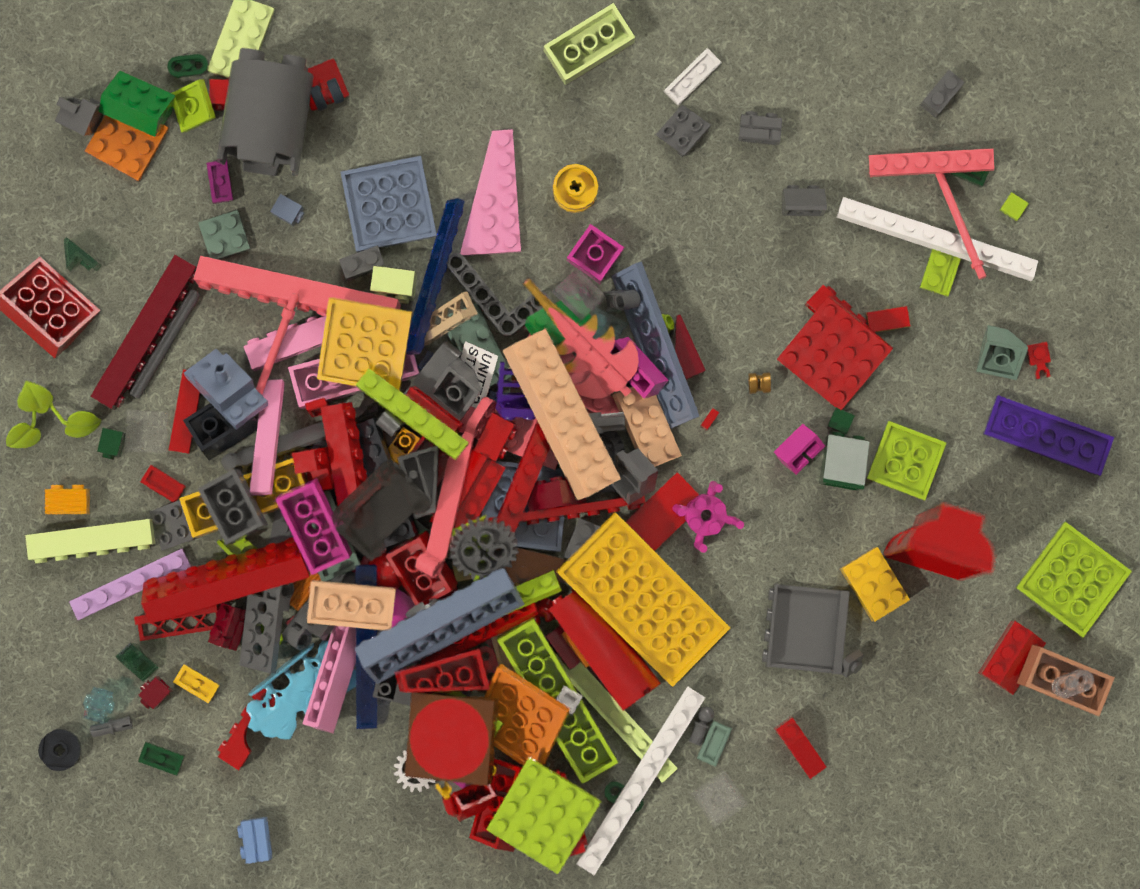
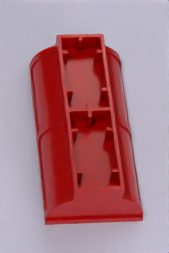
[883,504,994,581]

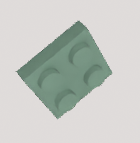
[198,210,251,260]

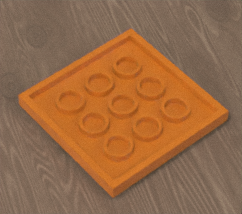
[485,664,571,766]

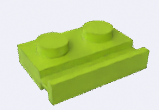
[919,249,961,297]

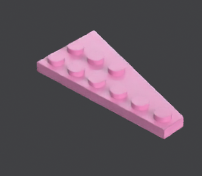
[460,130,521,256]

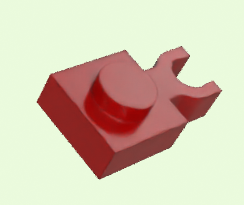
[1027,342,1051,380]

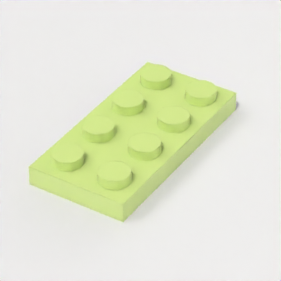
[208,0,275,79]

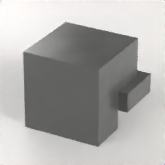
[55,96,103,136]
[611,448,658,505]

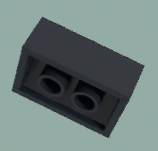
[183,403,258,461]

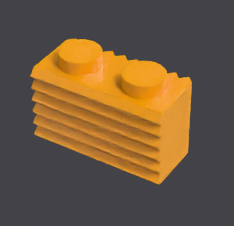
[45,485,90,515]

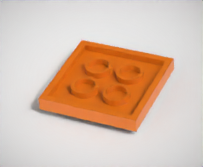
[85,115,169,181]

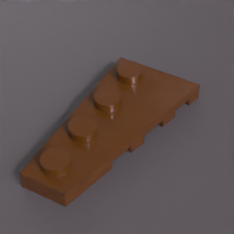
[495,548,567,583]

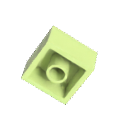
[370,266,417,304]

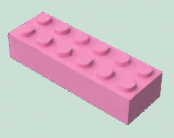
[288,337,419,409]

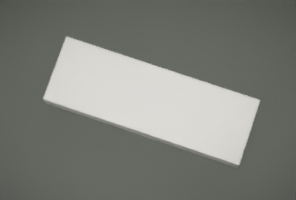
[664,48,722,106]

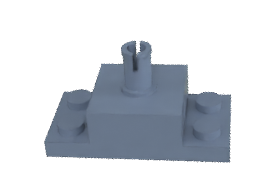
[184,349,269,430]

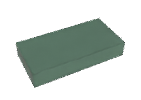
[697,720,732,767]

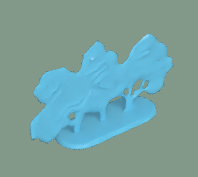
[247,641,357,739]

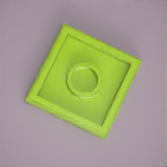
[172,79,216,133]

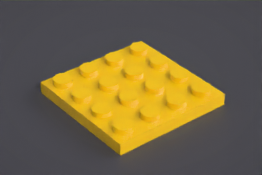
[317,297,412,391]

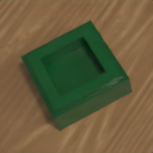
[827,407,855,435]

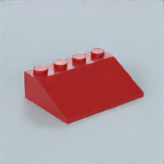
[0,256,101,358]

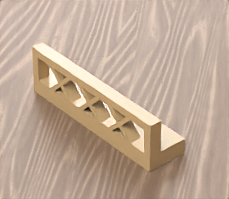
[411,291,478,350]

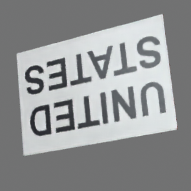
[460,341,498,408]

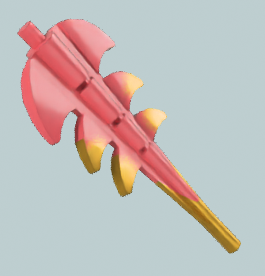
[523,279,639,399]

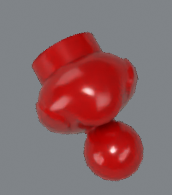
[534,598,555,626]

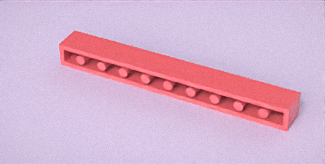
[194,256,401,316]

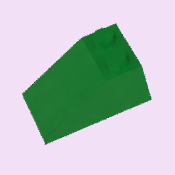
[525,294,599,346]

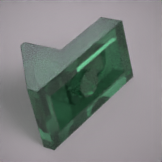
[64,237,101,271]
[115,642,158,682]

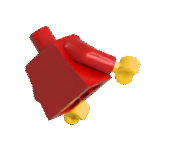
[436,766,496,821]

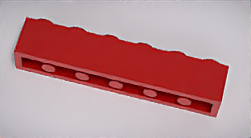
[320,402,374,531]

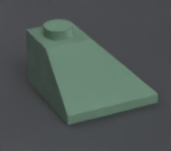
[976,325,1028,380]

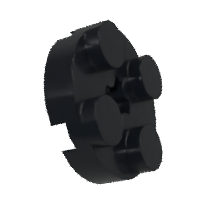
[38,729,82,771]

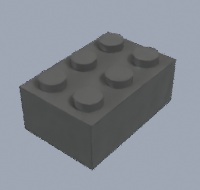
[198,469,268,545]

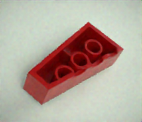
[395,649,490,692]

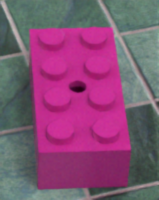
[276,478,352,575]

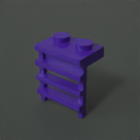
[495,362,536,420]

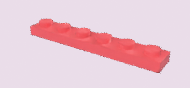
[869,149,994,177]

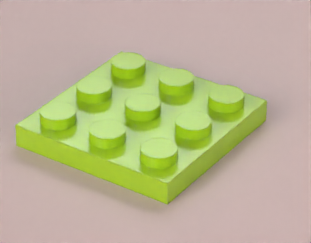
[866,421,946,501]

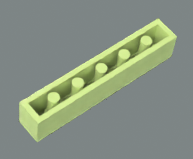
[25,519,155,564]

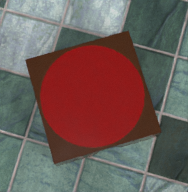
[405,692,499,786]

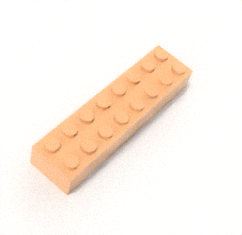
[502,329,621,500]

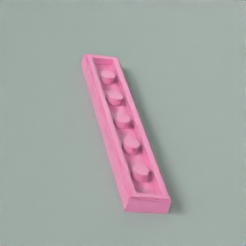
[250,379,285,495]

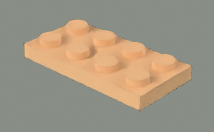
[612,387,682,467]
[307,580,395,630]

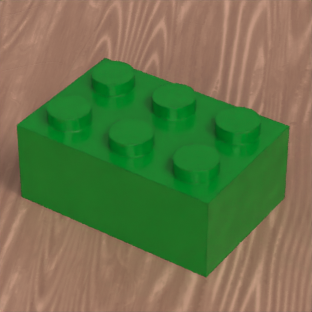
[99,70,176,137]

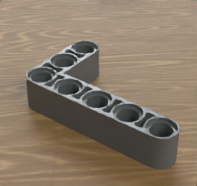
[447,253,549,337]
[376,340,463,437]

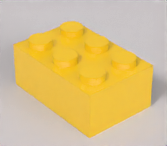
[840,547,910,622]

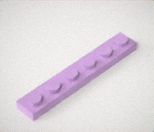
[69,549,191,620]

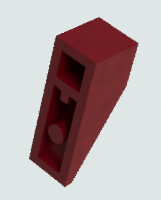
[674,315,706,380]

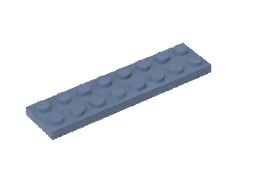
[611,262,700,429]

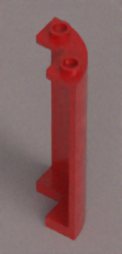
[549,588,661,711]

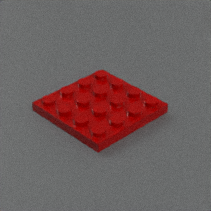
[777,296,893,410]

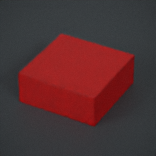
[700,408,719,431]

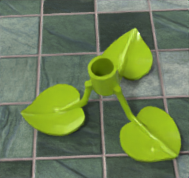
[6,380,101,448]

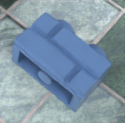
[238,817,273,863]

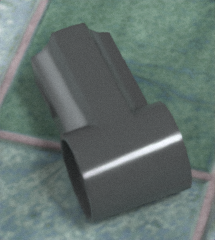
[588,412,625,434]

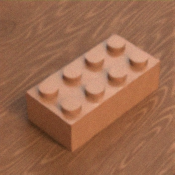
[1017,645,1114,716]

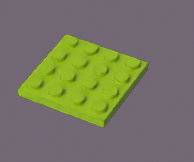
[1015,522,1132,638]
[487,757,602,874]

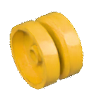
[553,164,598,213]

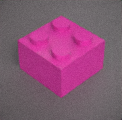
[567,224,624,284]

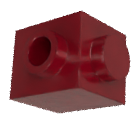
[139,676,173,709]

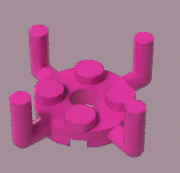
[673,481,744,553]

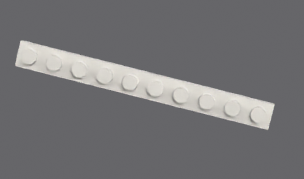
[837,197,1038,281]
[577,686,705,875]

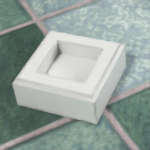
[556,686,582,715]

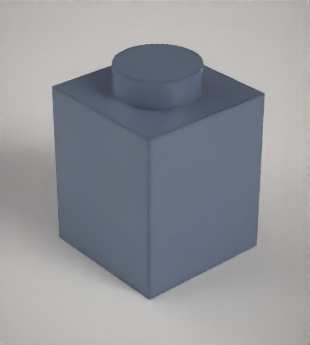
[270,194,305,226]

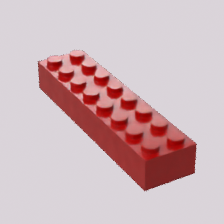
[141,537,310,624]

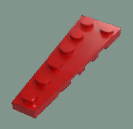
[421,602,538,663]

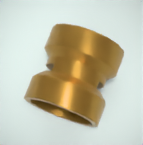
[748,372,771,394]

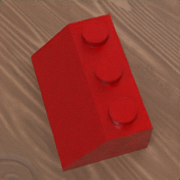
[978,621,1046,695]

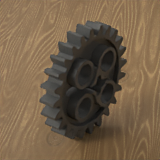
[449,516,518,580]

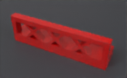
[134,604,220,641]

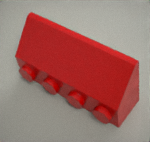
[469,758,523,852]

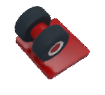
[308,59,349,111]

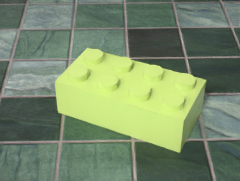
[544,3,635,85]

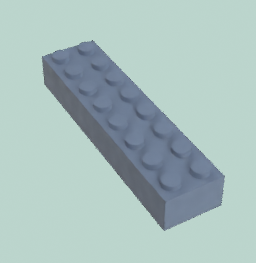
[355,568,525,684]

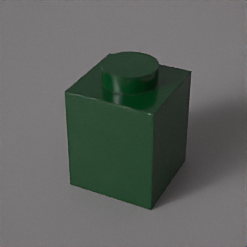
[97,428,126,460]

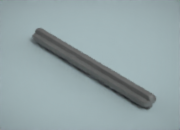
[130,289,200,399]

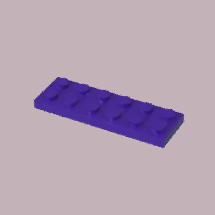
[983,395,1114,476]

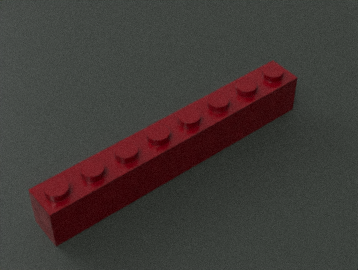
[90,255,197,410]

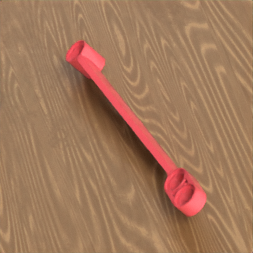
[415,397,496,578]

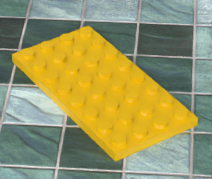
[556,513,730,687]

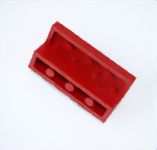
[430,450,506,529]

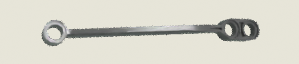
[221,396,386,476]

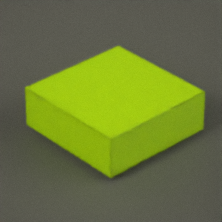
[1000,192,1029,221]

